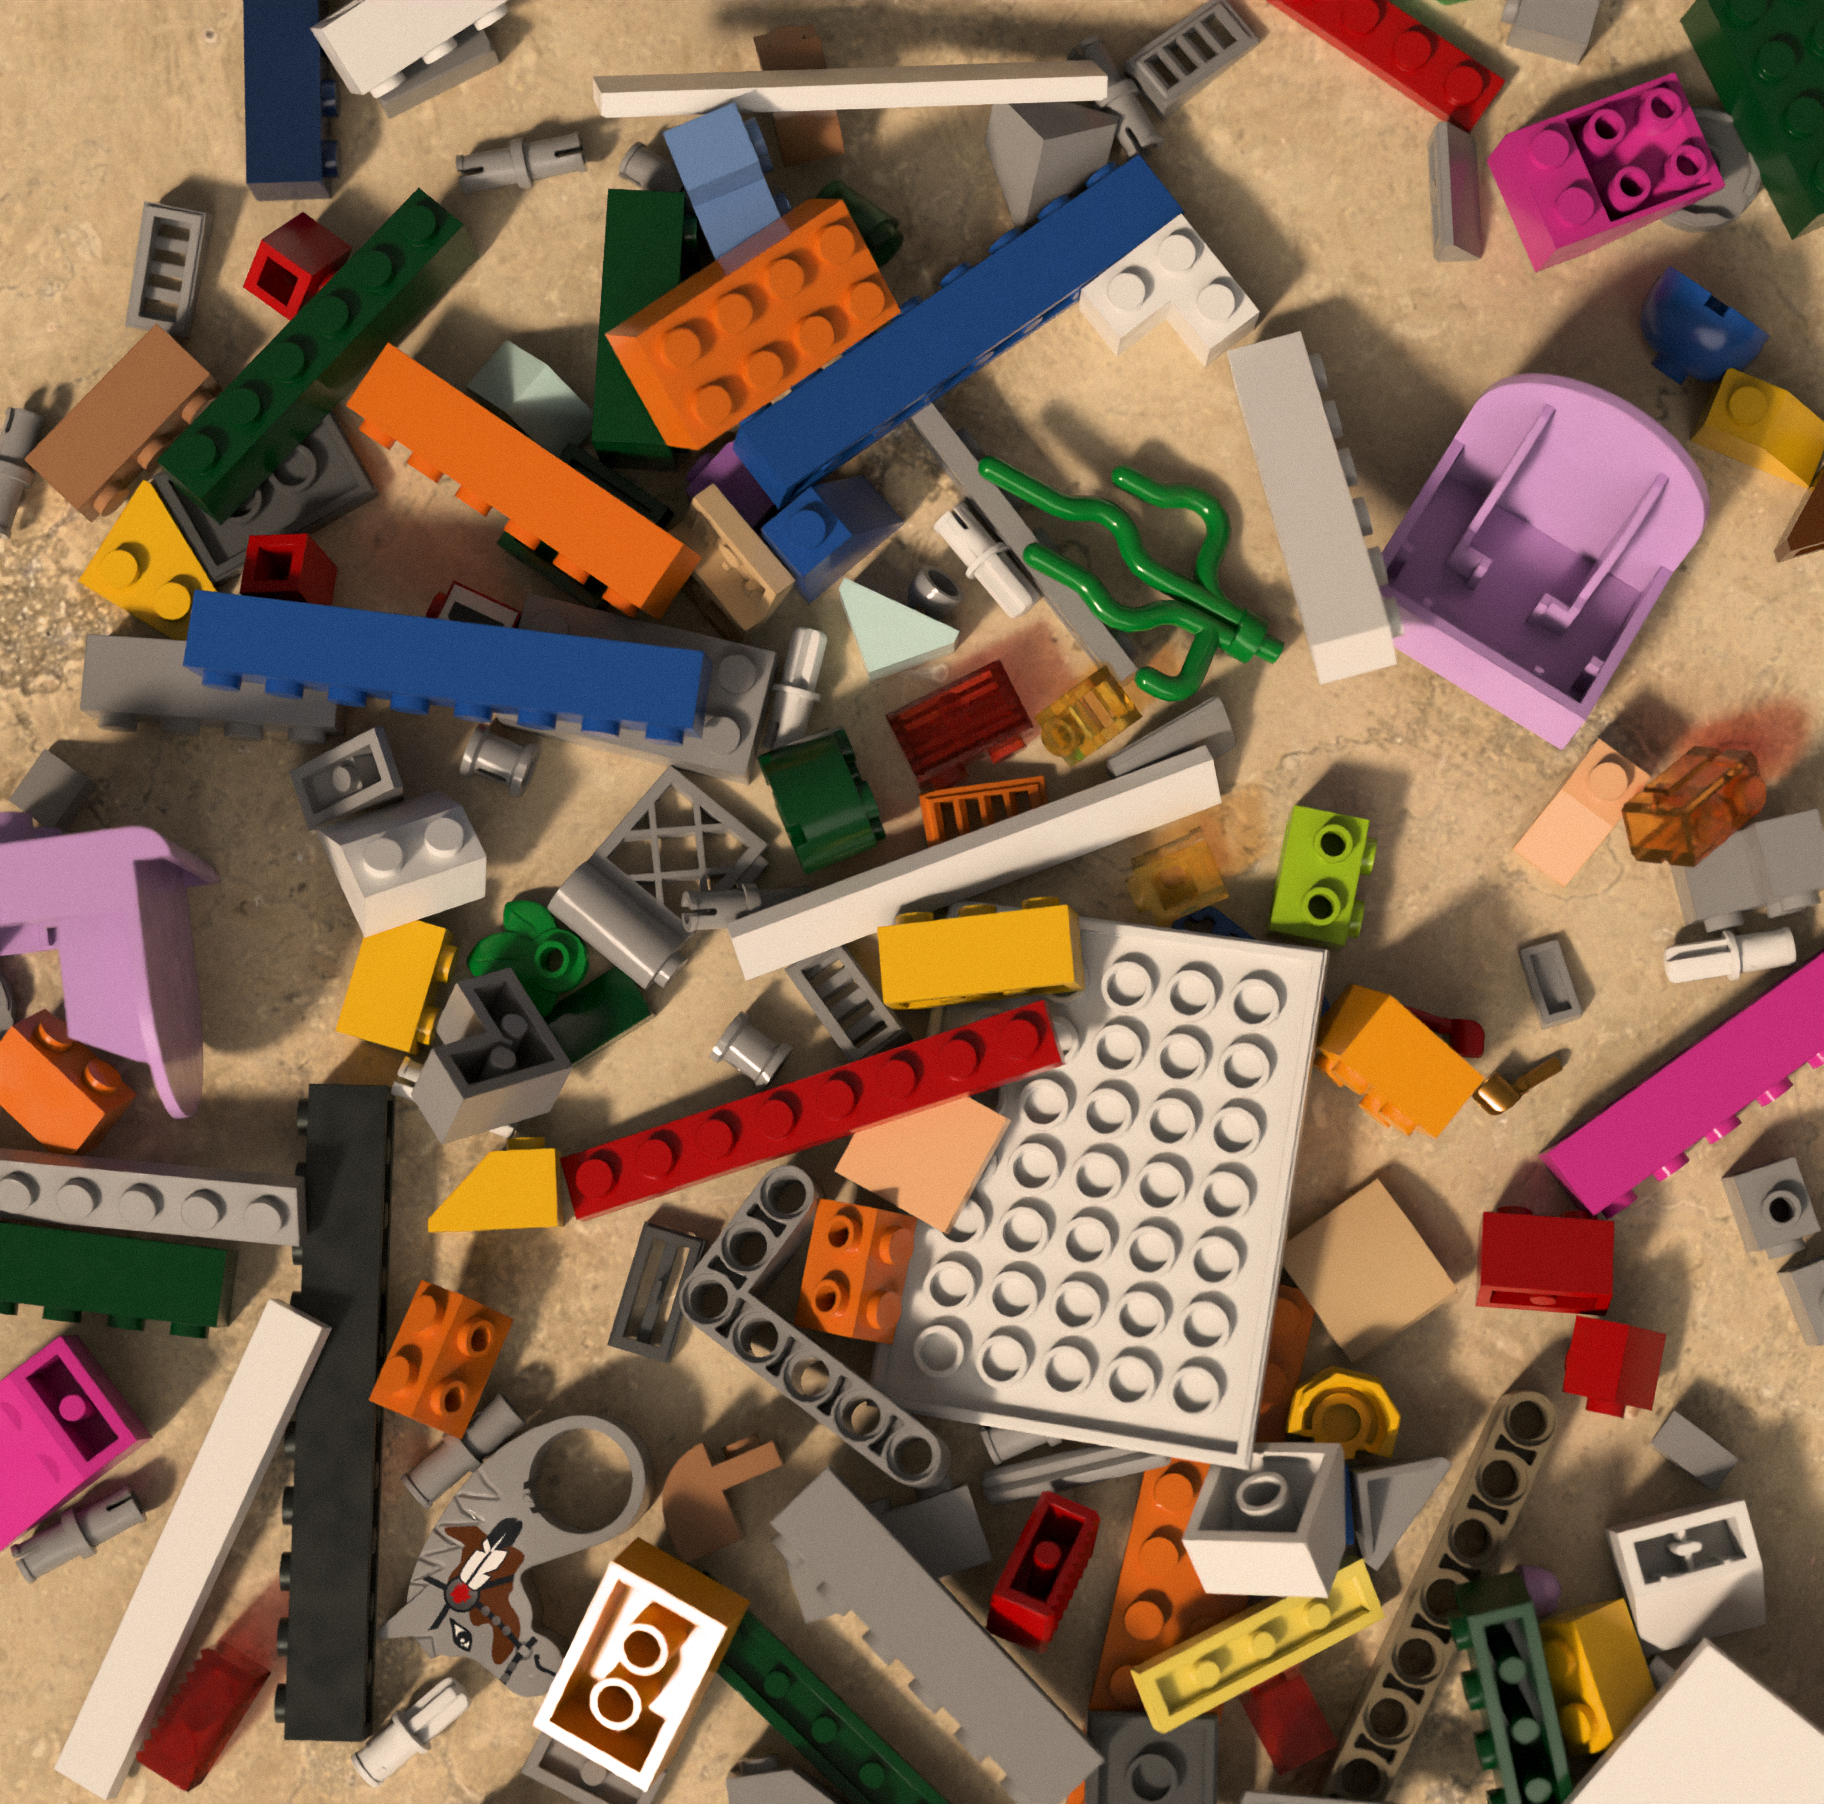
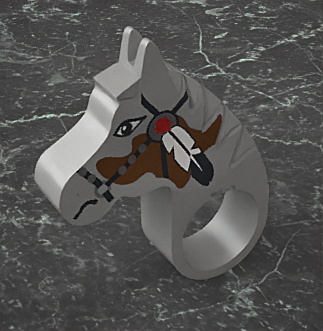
[377,1413,655,1697]

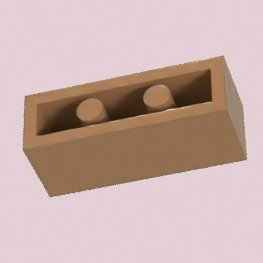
[24,323,222,523]

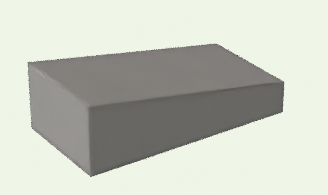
[1518,939,1583,1030]

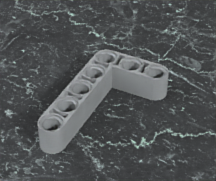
[679,1165,951,1489]

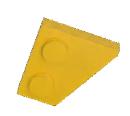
[78,479,219,641]

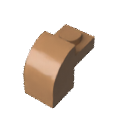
[753,23,845,168]
[662,1433,785,1564]

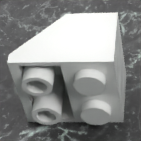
[1604,1496,1767,1656]

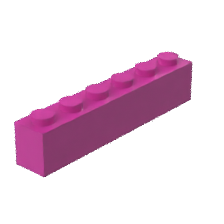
[1538,948,1824,1220]

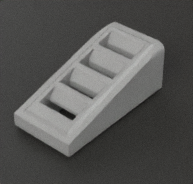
[1124,0,1260,121]
[125,201,214,338]
[784,944,914,1063]

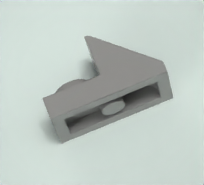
[289,726,404,831]

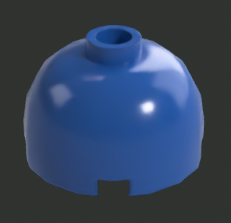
[1639,266,1770,385]

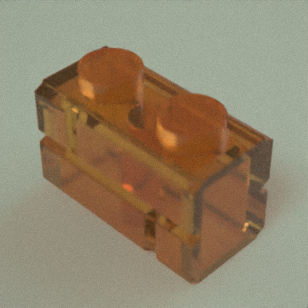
[1621,746,1766,868]

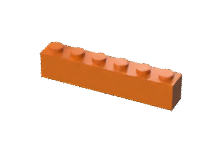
[346,342,702,620]

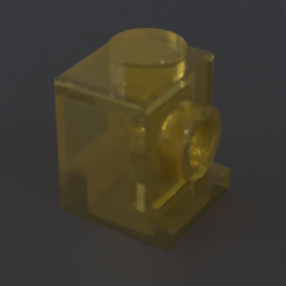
[1034,665,1143,769]
[1125,826,1229,927]

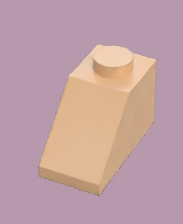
[1512,739,1651,887]

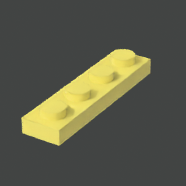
[1130,1555,1385,1734]

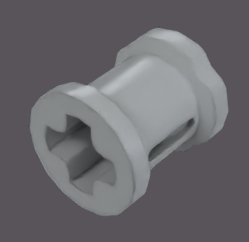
[460,722,541,798]
[709,1011,794,1093]

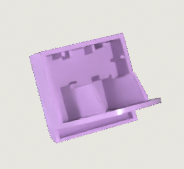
[1379,374,1710,750]
[0,811,221,1119]

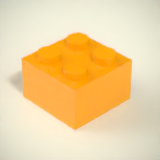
[1313,983,1485,1139]

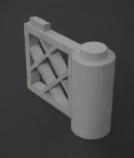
[547,765,769,990]

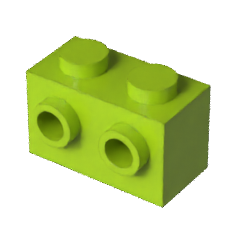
[1264,805,1377,951]

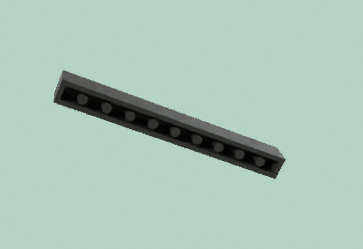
[274,1084,395,1742]

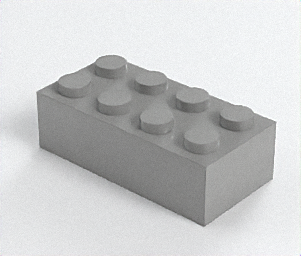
[496,593,779,786]

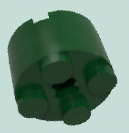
[757,725,887,875]

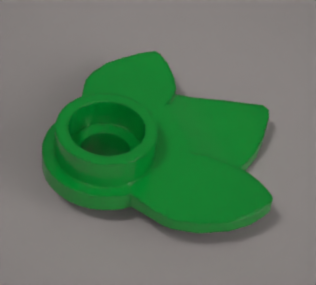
[466,900,590,1019]

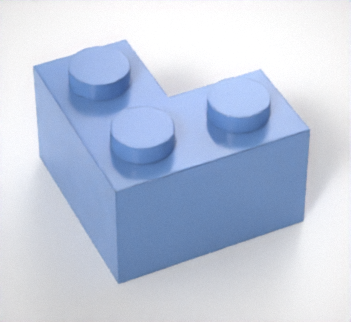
[662,102,791,261]

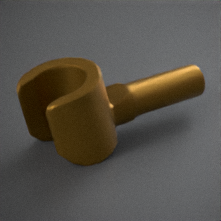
[1472,1057,1563,1116]

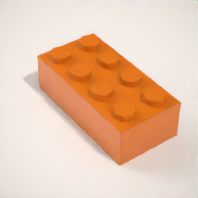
[605,199,901,450]

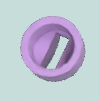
[1513,1565,1561,1618]

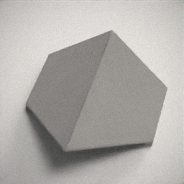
[984,102,1119,233]
[1349,1454,1453,1571]

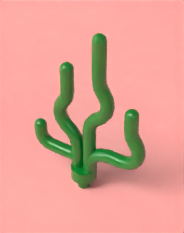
[977,455,1285,702]

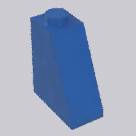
[761,475,904,604]

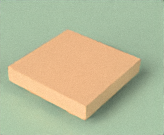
[834,1097,1011,1234]

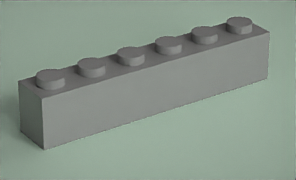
[770,1464,1104,1804]

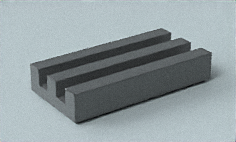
[607,1221,707,1364]

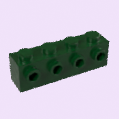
[1447,1570,1573,1804]

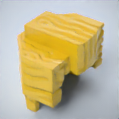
[1284,1365,1401,1459]

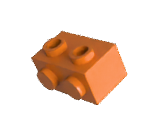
[0,1009,137,1156]
[794,1198,918,1345]
[369,1280,514,1440]

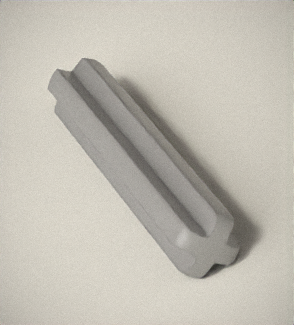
[982,1444,1171,1506]

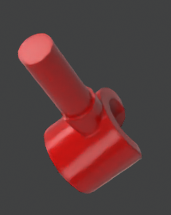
[1403,1004,1485,1058]

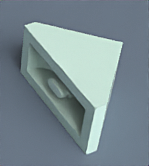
[466,340,593,458]
[839,577,960,683]

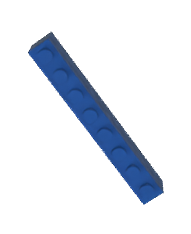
[732,154,1185,509]
[183,590,713,746]

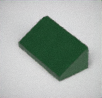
[544,966,656,1069]

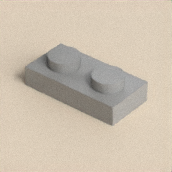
[520,1731,668,1804]

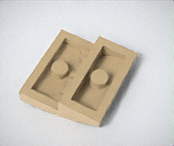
[668,483,795,645]
[1282,1178,1458,1366]

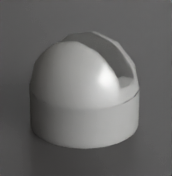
[907,565,963,620]

